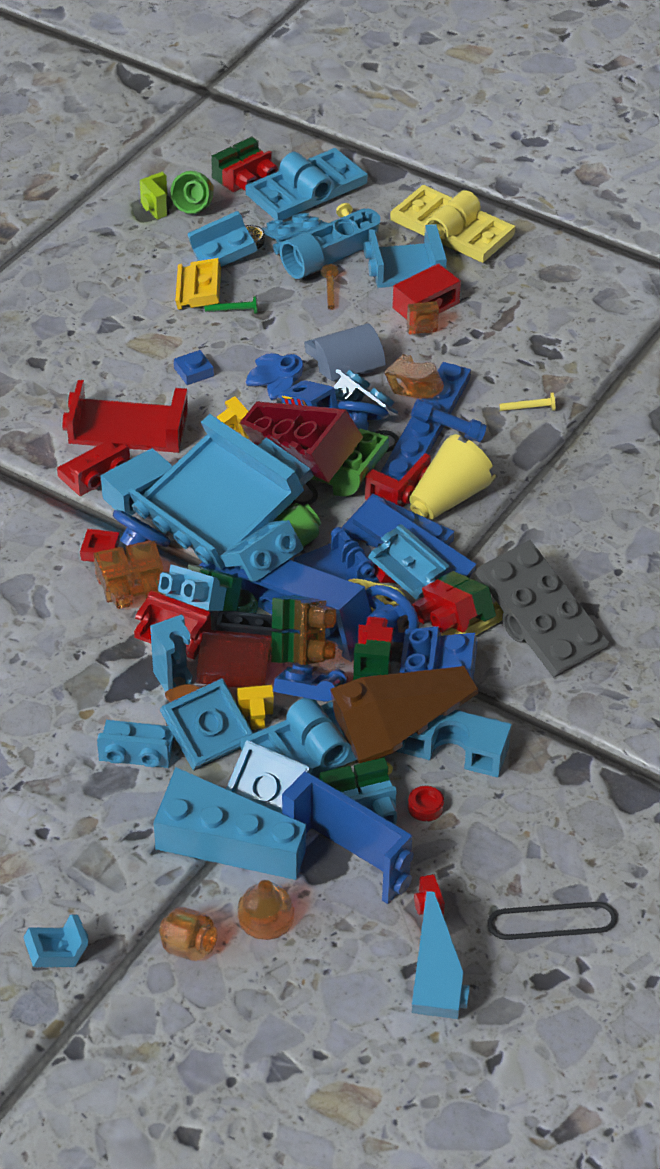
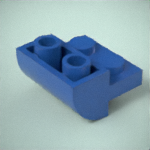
[399,626,478,681]

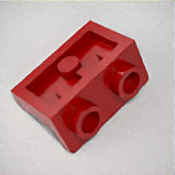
[57,440,130,497]

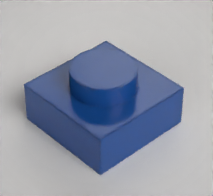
[173,350,214,385]

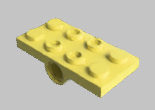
[390,185,515,263]

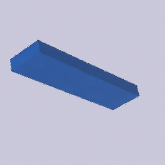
[352,495,477,578]

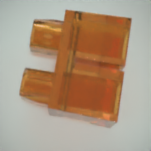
[94,541,164,609]

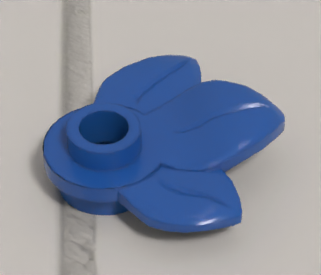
[246,353,304,400]

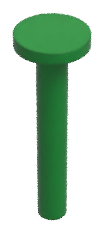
[204,296,258,314]

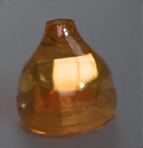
[237,880,295,940]

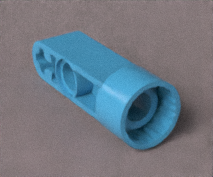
[280,208,381,279]

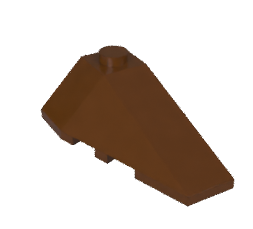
[330,666,478,763]

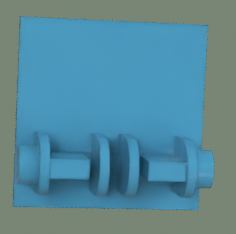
[258,213,328,255]
[334,369,399,414]

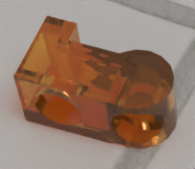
[384,354,444,398]

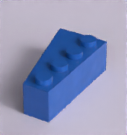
[237,560,371,662]

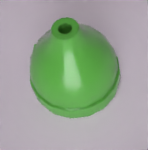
[170,171,214,214]

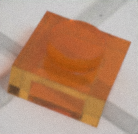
[407,301,439,335]

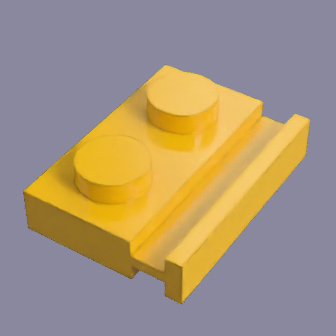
[175,258,221,310]

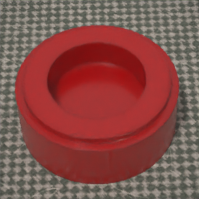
[408,786,444,822]

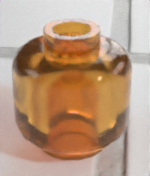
[159,907,218,961]

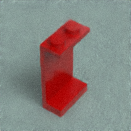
[62,380,188,453]

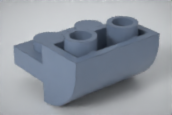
[304,323,386,382]

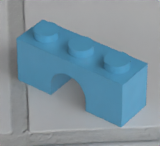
[396,710,511,778]

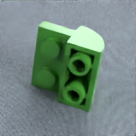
[311,429,389,496]

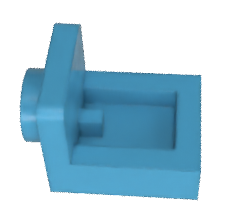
[23,915,88,967]

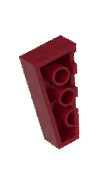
[240,401,363,482]

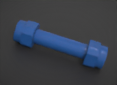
[411,399,487,442]

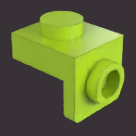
[140,172,168,220]

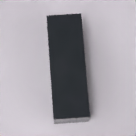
[216,611,281,645]

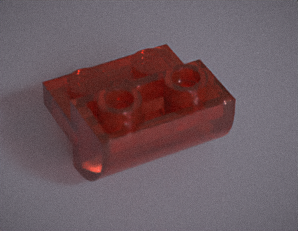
[197,630,272,688]

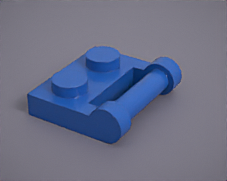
[273,663,348,702]

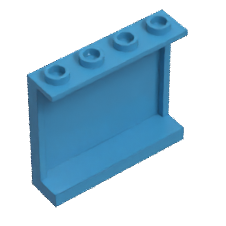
[128,414,304,570]

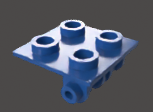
[294,527,379,582]

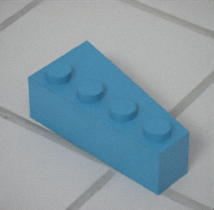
[153,767,306,880]

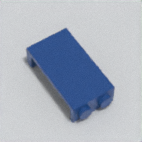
[282,771,413,904]

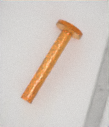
[321,264,339,310]

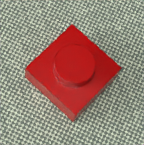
[80,528,120,564]
[414,874,445,917]

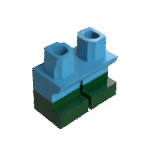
[158,564,243,611]
[319,757,397,824]

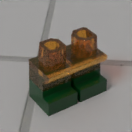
[271,595,336,665]

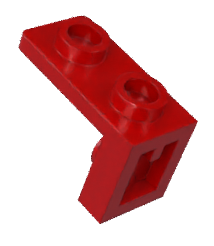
[365,453,431,507]

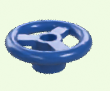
[337,401,389,430]
[113,509,170,553]
[366,585,419,642]

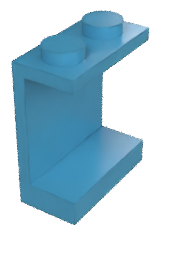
[364,224,447,288]

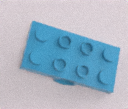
[245,148,368,220]
[240,698,357,777]

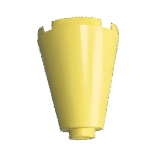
[409,434,496,520]

